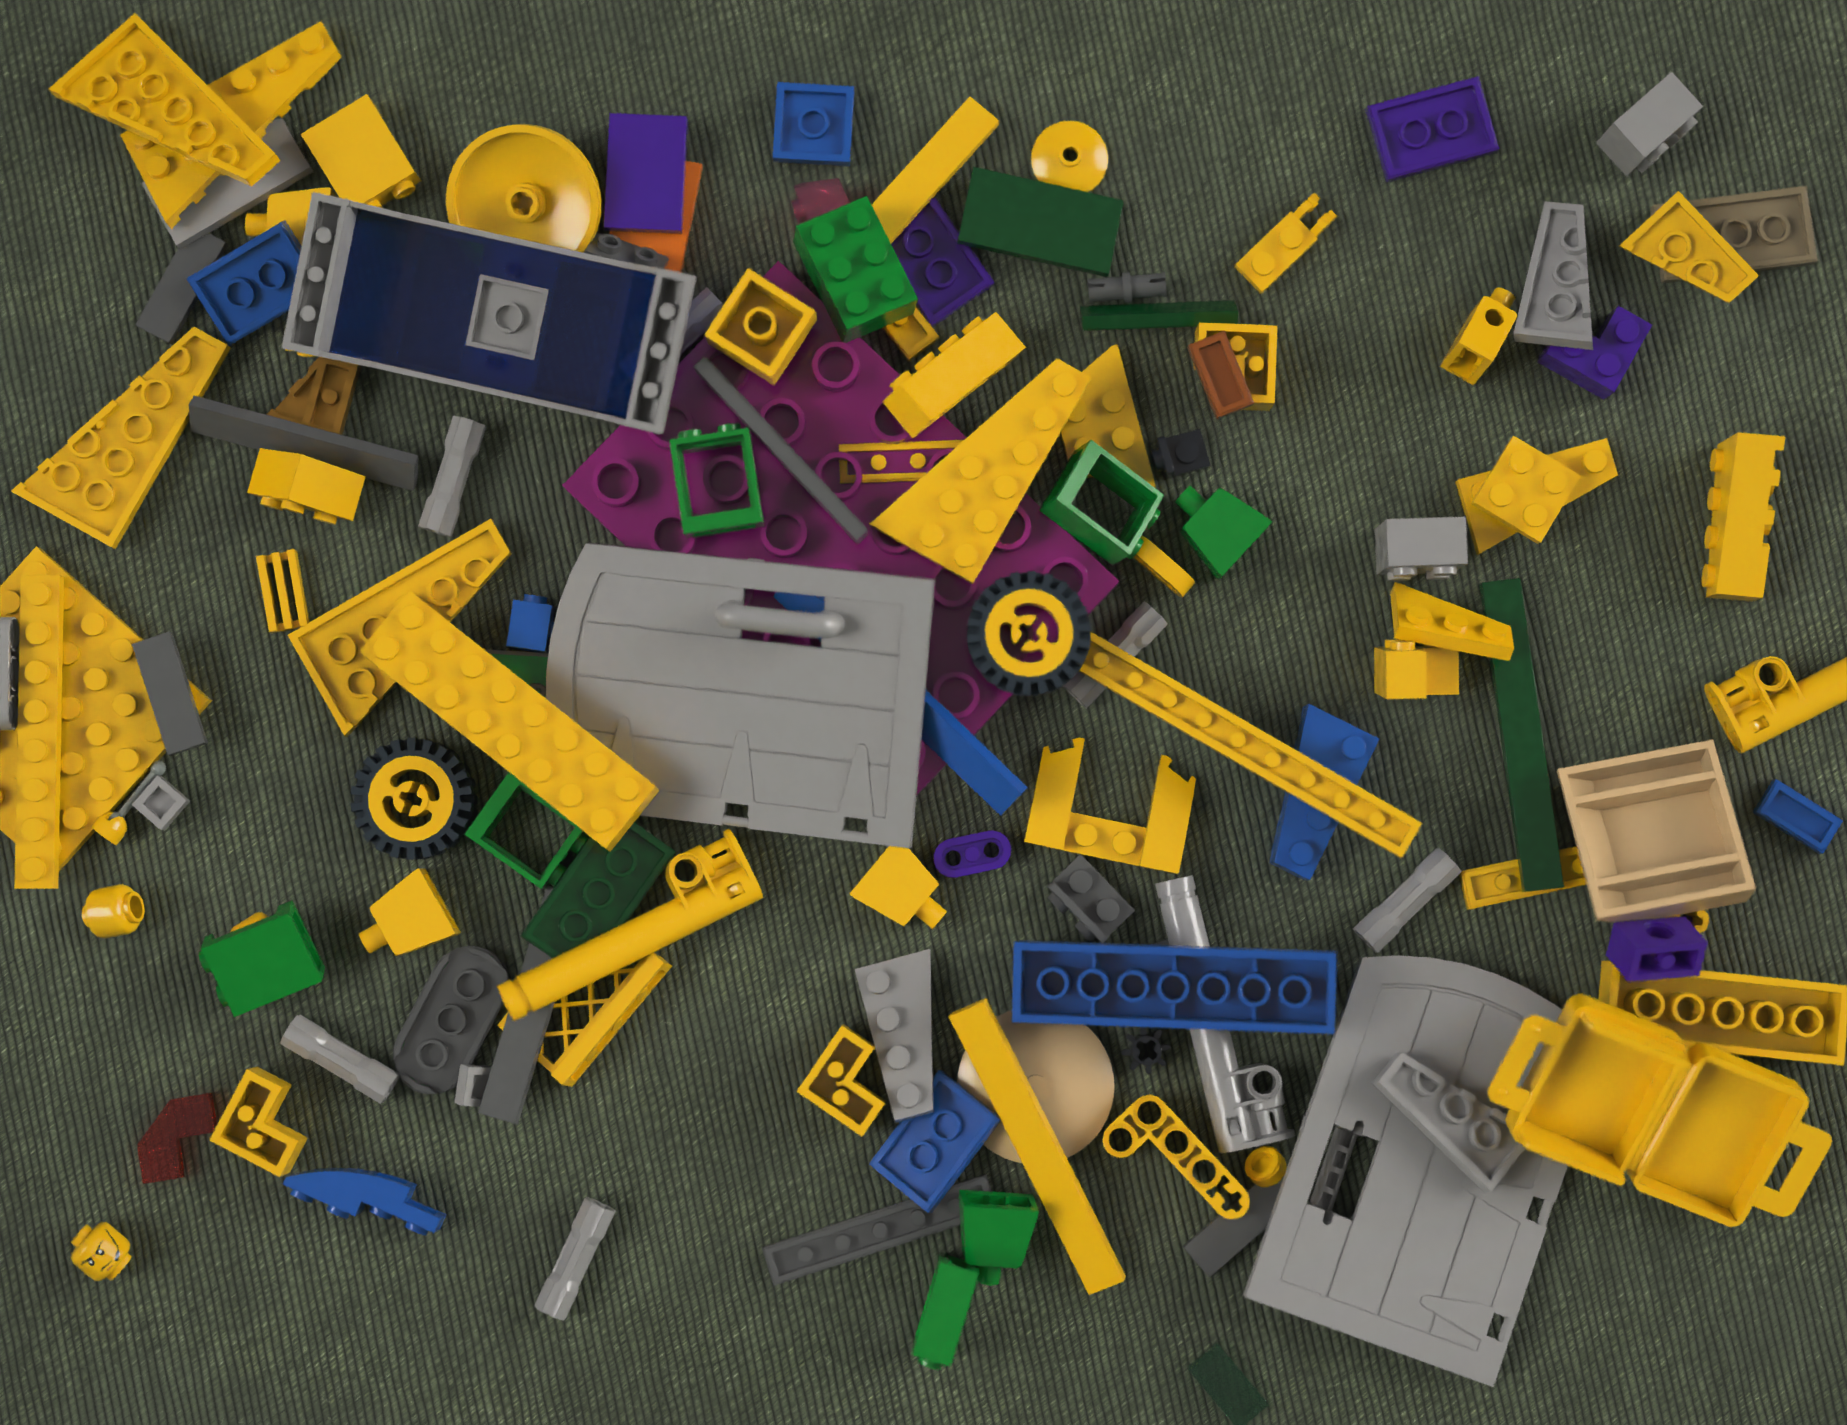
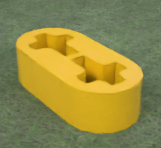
[1133,536,1195,598]

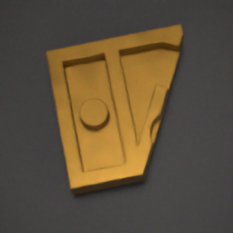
[267,357,361,435]

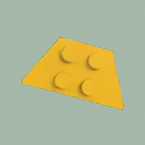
[1060,344,1156,488]

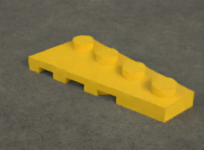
[1455,438,1618,555]

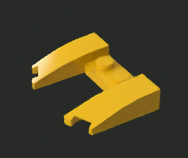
[1024,738,1196,874]

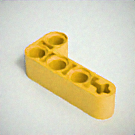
[1103,1095,1250,1220]

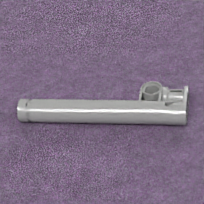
[1155,875,1295,1153]

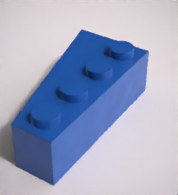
[1269,704,1379,880]

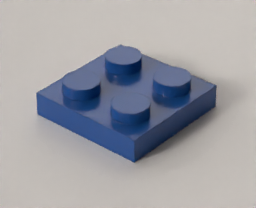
[773,82,855,166]

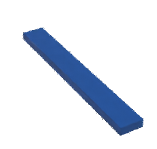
[773,592,1028,816]

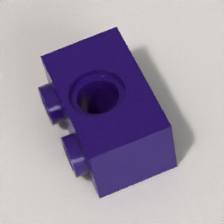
[1606,916,1708,982]

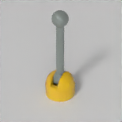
[91,760,166,846]

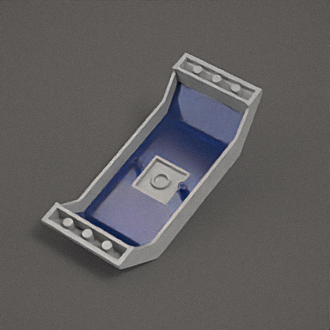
[281,192,697,434]

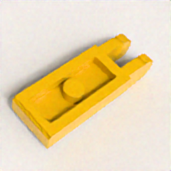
[1234,193,1337,294]

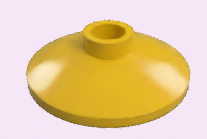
[1031,121,1108,192]

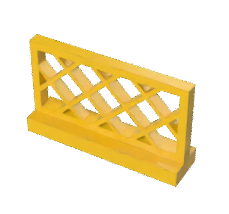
[497,952,672,1087]

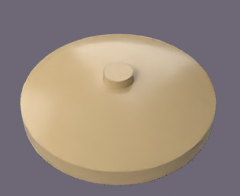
[957,1010,1114,1164]

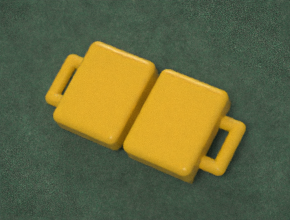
[1487,994,1832,1227]

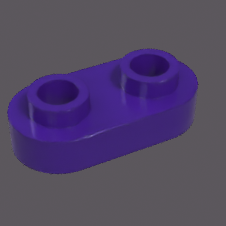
[934,830,1011,878]

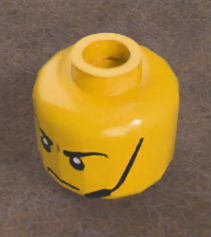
[71,1222,132,1281]

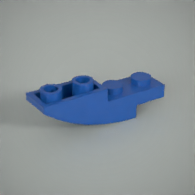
[282,1168,447,1235]

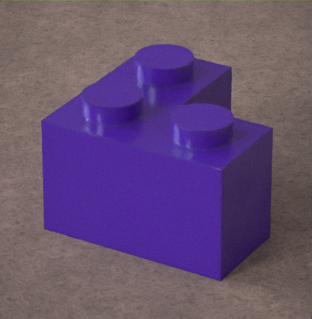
[1537,306,1652,400]

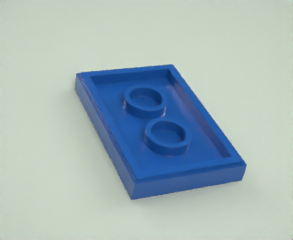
[186,220,302,345]
[869,1070,1001,1213]

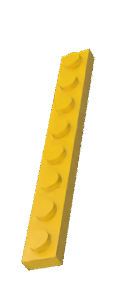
[14,575,64,889]

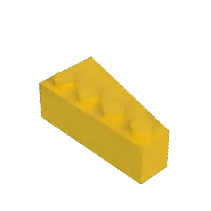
[1701,432,1786,602]

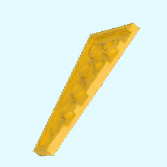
[120,21,342,229]
[11,327,231,549]

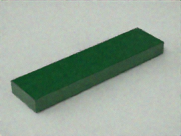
[1080,300,1238,331]

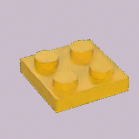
[1471,436,1581,544]

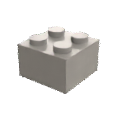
[1596,72,1703,177]
[1375,516,1468,581]

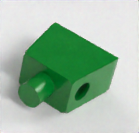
[1175,485,1272,580]
[959,1189,1039,1285]

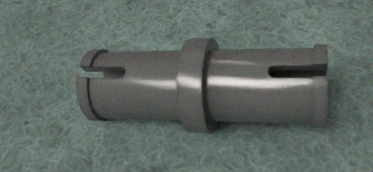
[1088,272,1167,303]

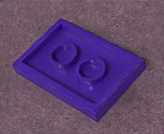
[1366,76,1499,183]
[604,113,688,234]
[891,197,994,327]

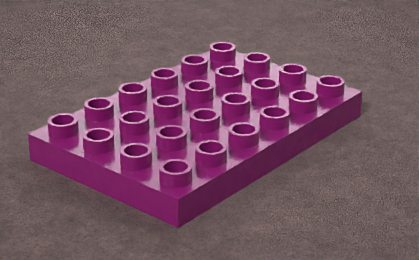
[562,261,1119,797]

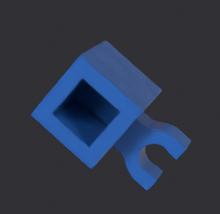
[506,594,556,653]

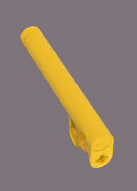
[1704,656,1847,754]
[496,828,763,1021]

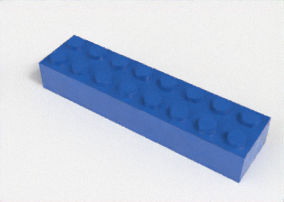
[1012,940,1336,1034]

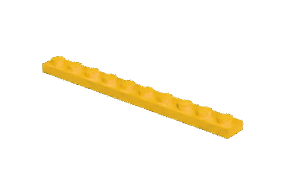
[1078,632,1422,858]

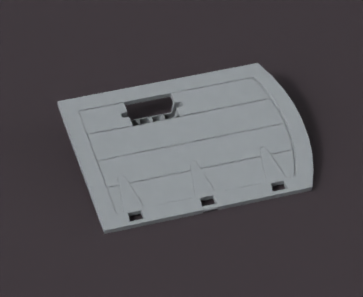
[546,543,935,848]
[1243,955,1568,1387]

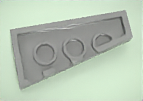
[1513,201,1593,350]
[855,949,934,1123]
[1372,1052,1525,1193]

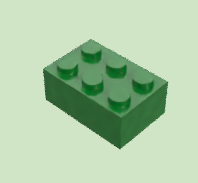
[793,196,918,343]

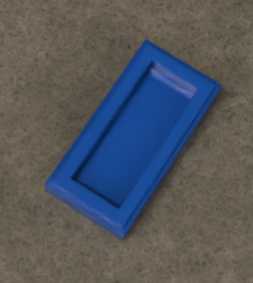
[1753,779,1843,854]

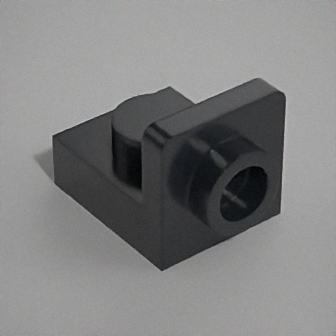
[1150,429,1211,480]

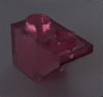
[791,178,850,225]

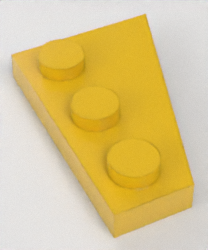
[1618,191,1759,303]
[1390,582,1514,661]

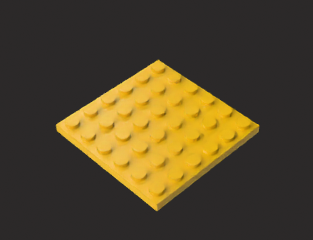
[0,547,212,872]

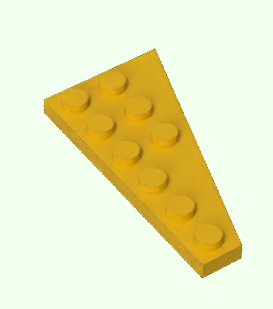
[49,13,281,187]
[870,358,1091,584]
[288,519,512,737]

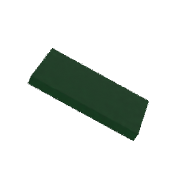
[957,167,1124,277]
[520,822,676,958]

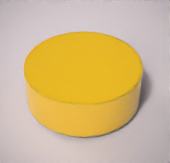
[1245,1146,1287,1187]

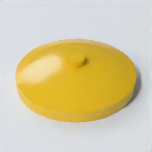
[446,124,601,273]

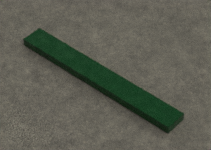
[1480,578,1564,892]

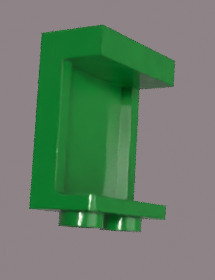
[199,900,325,1017]

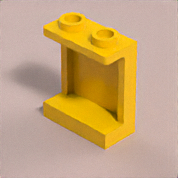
[301,94,421,220]

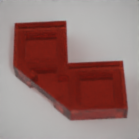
[137,1092,217,1184]

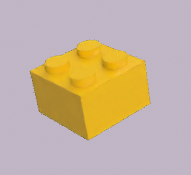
[704,268,817,386]

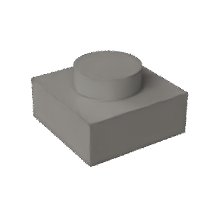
[132,775,190,831]
[454,1064,492,1107]

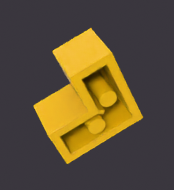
[1194,322,1277,411]
[247,448,366,525]
[1374,639,1459,699]
[797,1024,886,1136]
[209,1066,308,1177]

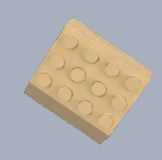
[1557,739,1756,922]

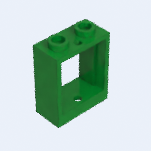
[669,423,765,539]
[1039,440,1164,566]
[464,772,590,889]
[912,1252,979,1370]

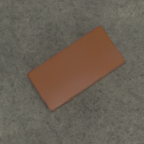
[1187,330,1254,420]

